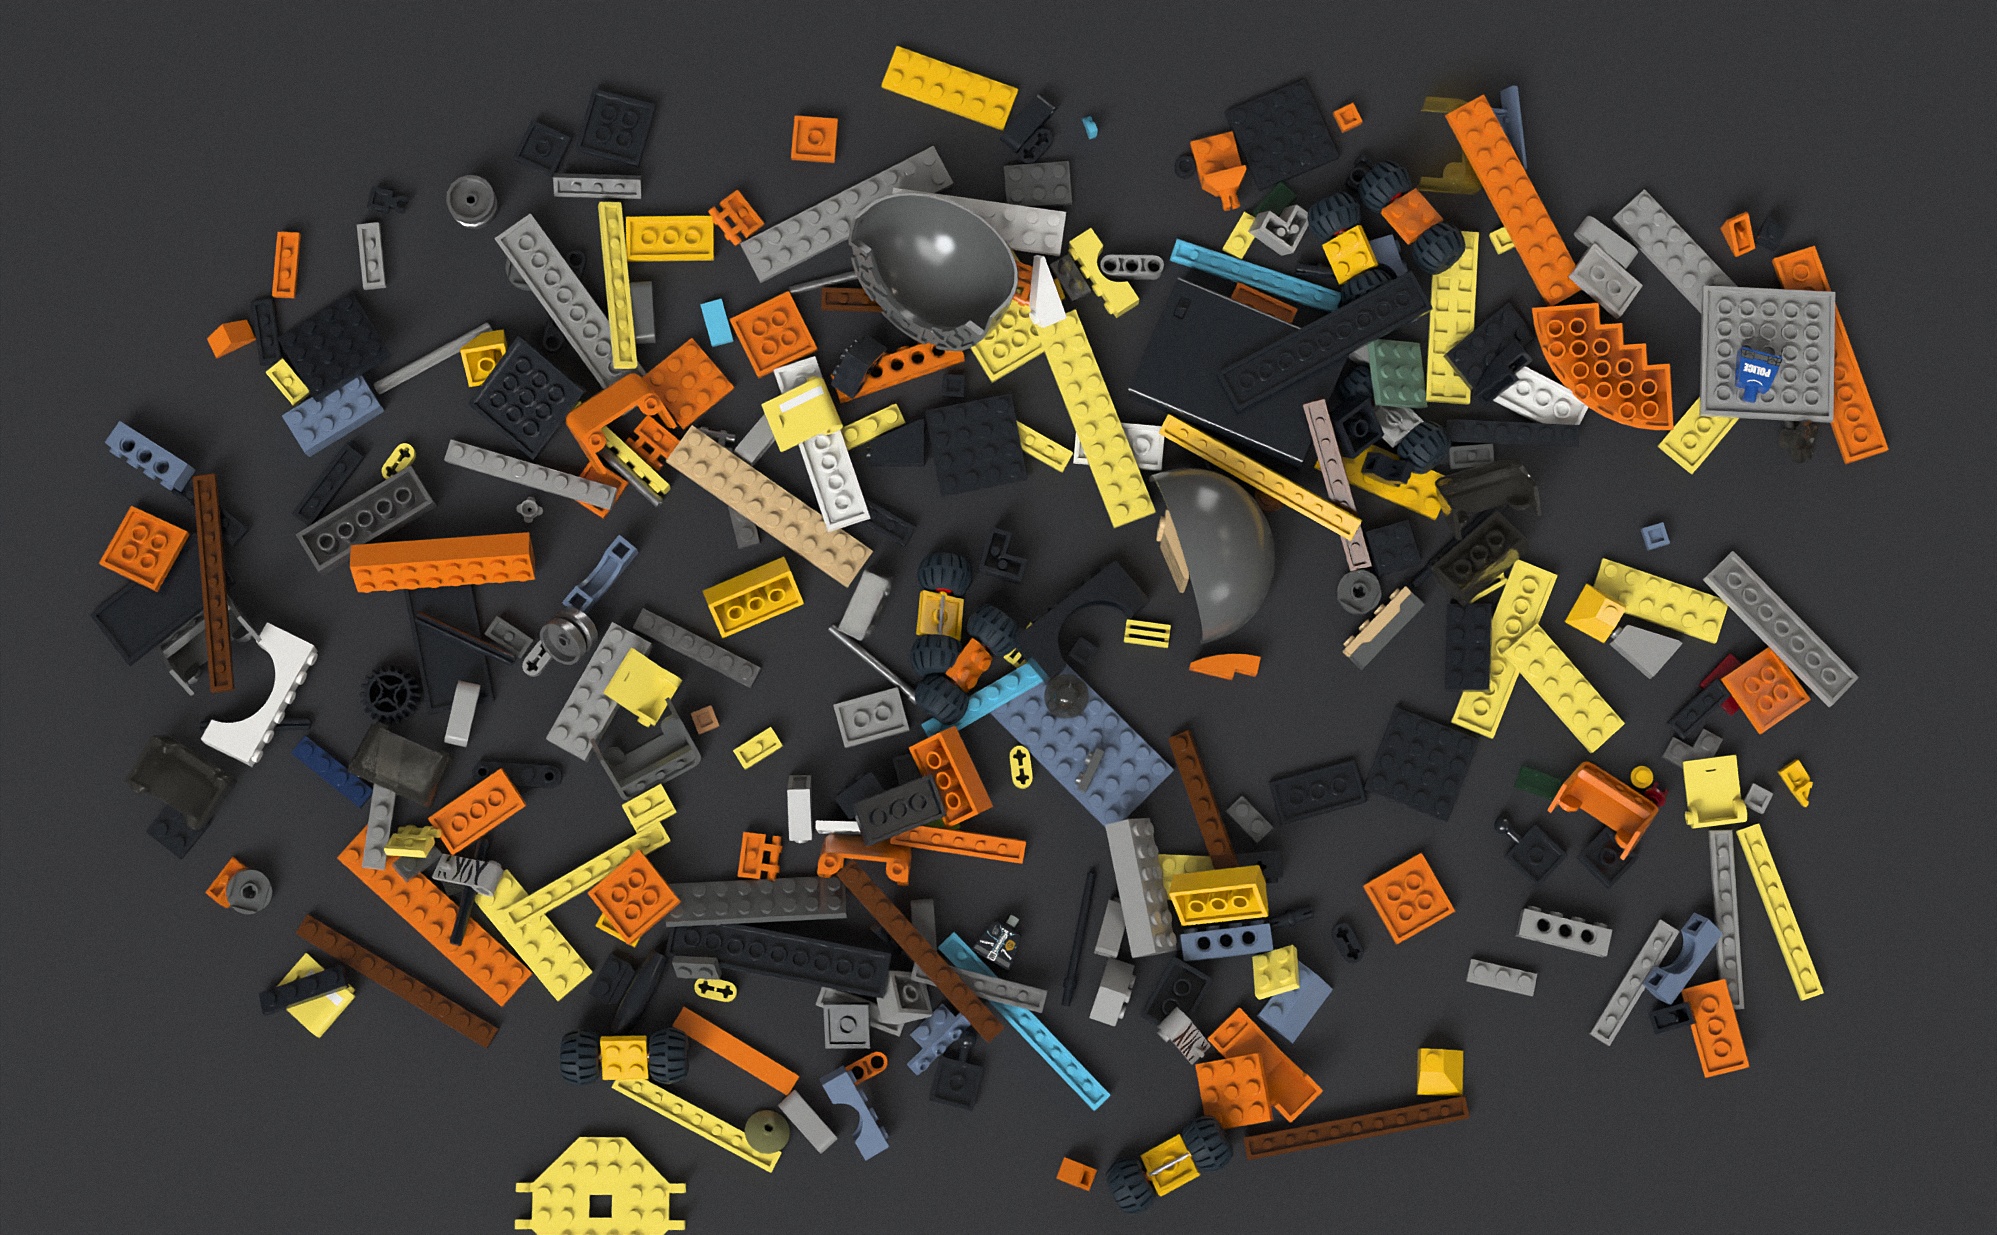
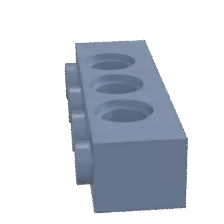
[105,421,196,492]
[1179,920,1273,962]

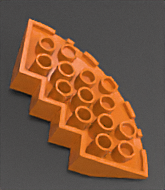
[1532,303,1674,430]

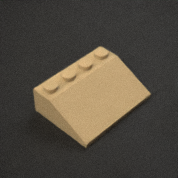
[1156,510,1189,593]

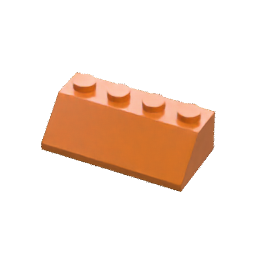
[909,726,993,828]

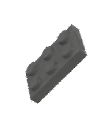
[1004,161,1072,208]

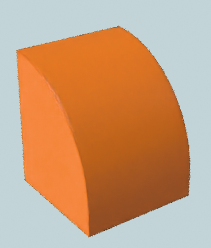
[1056,1157,1097,1191]

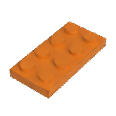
[428,768,527,856]
[1681,979,1750,1078]

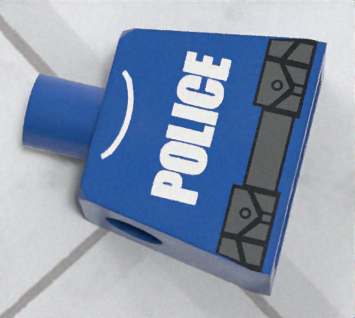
[1735,347,1783,403]

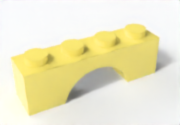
[1068,228,1139,318]

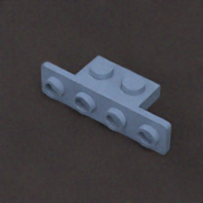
[1492,85,1527,170]
[907,1004,971,1075]

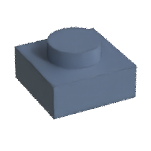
[1641,522,1670,551]

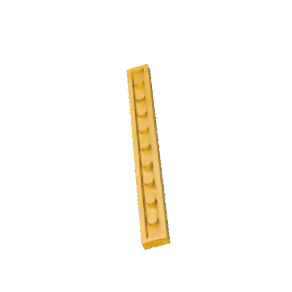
[1159,413,1363,541]

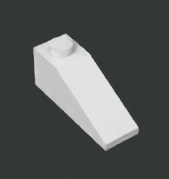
[1029,255,1067,328]

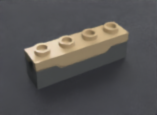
[1343,586,1425,670]

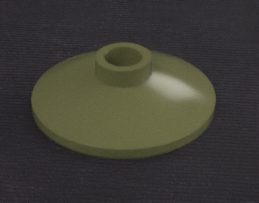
[745,1110,790,1154]

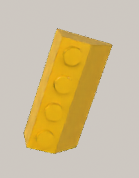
[702,557,804,638]
[1169,865,1269,926]

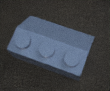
[1257,961,1333,1044]

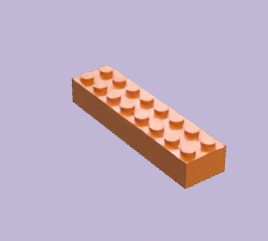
[350,532,535,593]

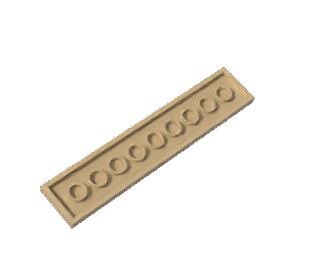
[666,426,873,588]

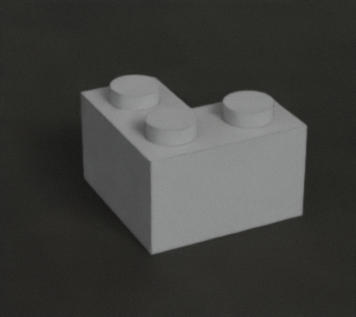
[1248,204,1309,256]
[1089,957,1136,1026]

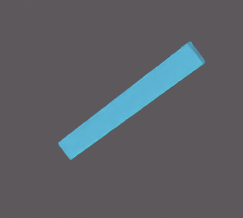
[1170,239,1341,313]

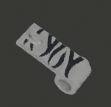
[432,854,504,897]
[1157,1007,1211,1064]

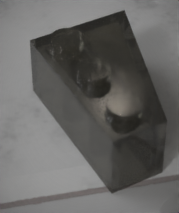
[838,565,896,641]

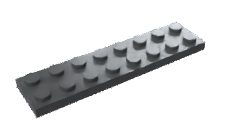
[666,875,847,927]

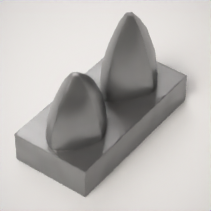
[1050,254,1091,303]

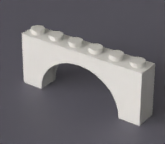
[201,623,318,767]

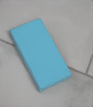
[700,299,733,347]

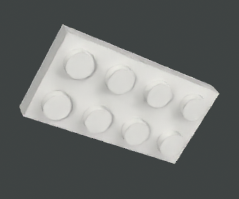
[1493,367,1588,425]
[1073,423,1164,471]

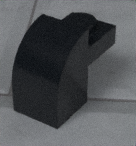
[1360,452,1414,487]

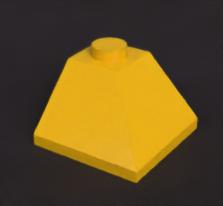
[460,329,508,387]
[1565,583,1626,643]
[1417,1049,1463,1096]

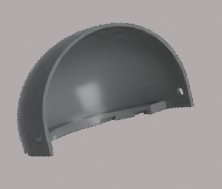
[848,193,1018,351]
[1149,468,1275,645]

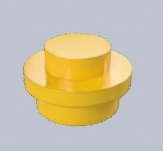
[1630,766,1653,788]

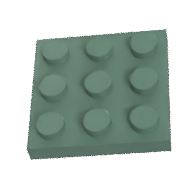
[1367,339,1428,409]

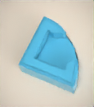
[1082,116,1098,139]

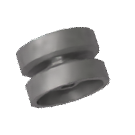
[446,175,498,229]
[540,607,598,665]

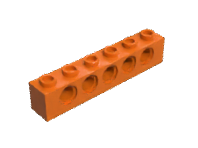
[831,342,965,404]

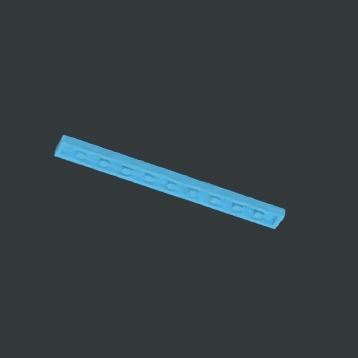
[938,932,1110,1111]

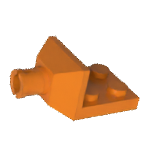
[1190,132,1246,211]

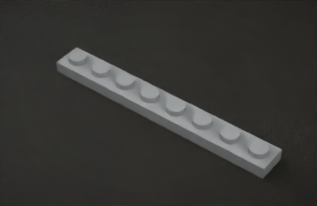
[444,440,618,510]

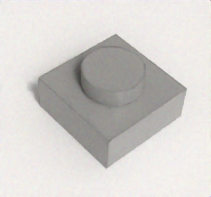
[1744,783,1773,814]

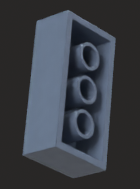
[282,375,384,457]

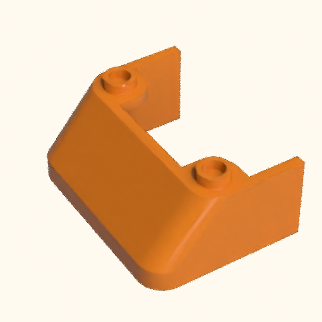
[566,373,677,474]
[1547,762,1659,860]

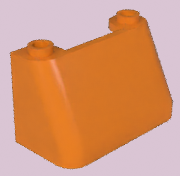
[817,834,912,886]

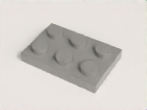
[1568,243,1643,319]
[833,687,910,748]

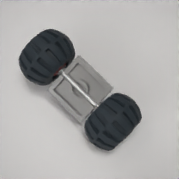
[1337,363,1451,474]

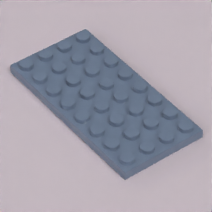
[990,665,1174,828]

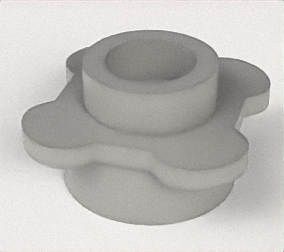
[516,497,543,523]

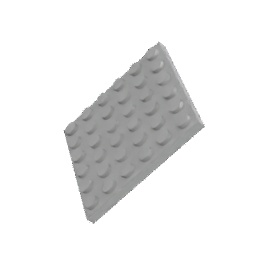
[1699,285,1835,423]

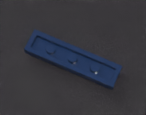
[291,736,373,808]

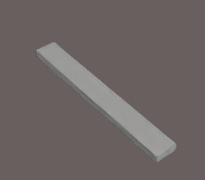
[1708,829,1744,1010]

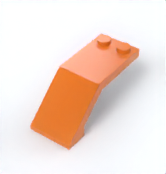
[1206,1007,1323,1123]

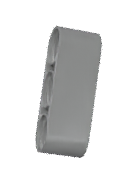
[1574,216,1638,270]
[1100,255,1164,280]
[734,414,784,467]
[444,680,481,747]
[778,1090,838,1154]

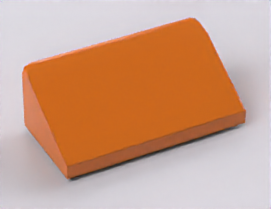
[205,857,249,908]

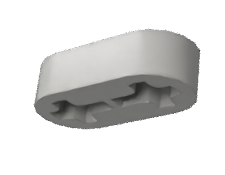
[522,640,553,677]

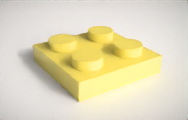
[1252,945,1300,1000]

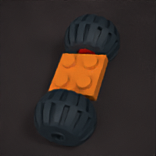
[1358,160,1466,275]
[914,604,1020,725]

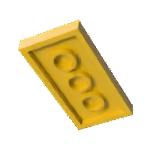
[626,216,714,261]

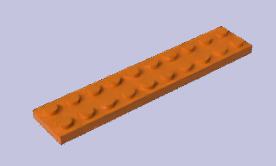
[1445,94,1582,307]
[1772,246,1889,464]
[337,824,533,1007]

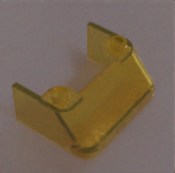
[1417,96,1482,194]

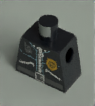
[972,914,1022,972]

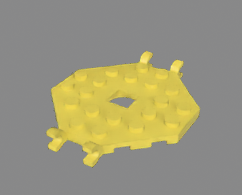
[515,1137,686,1235]

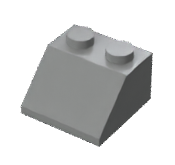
[877,970,933,1024]

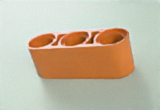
[845,1052,888,1086]

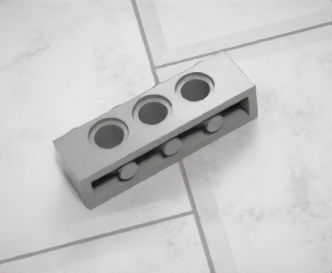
[1516,906,1612,957]

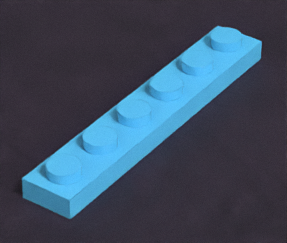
[921,663,1043,738]

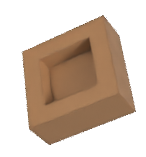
[690,705,720,735]

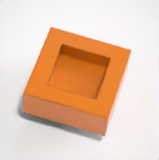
[1333,103,1363,133]

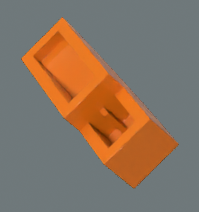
[1189,654,1261,680]

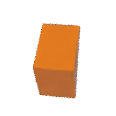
[1720,212,1755,257]
[207,320,256,358]

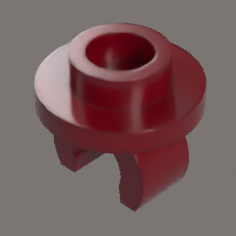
[1644,782,1669,807]

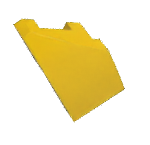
[1778,759,1813,807]

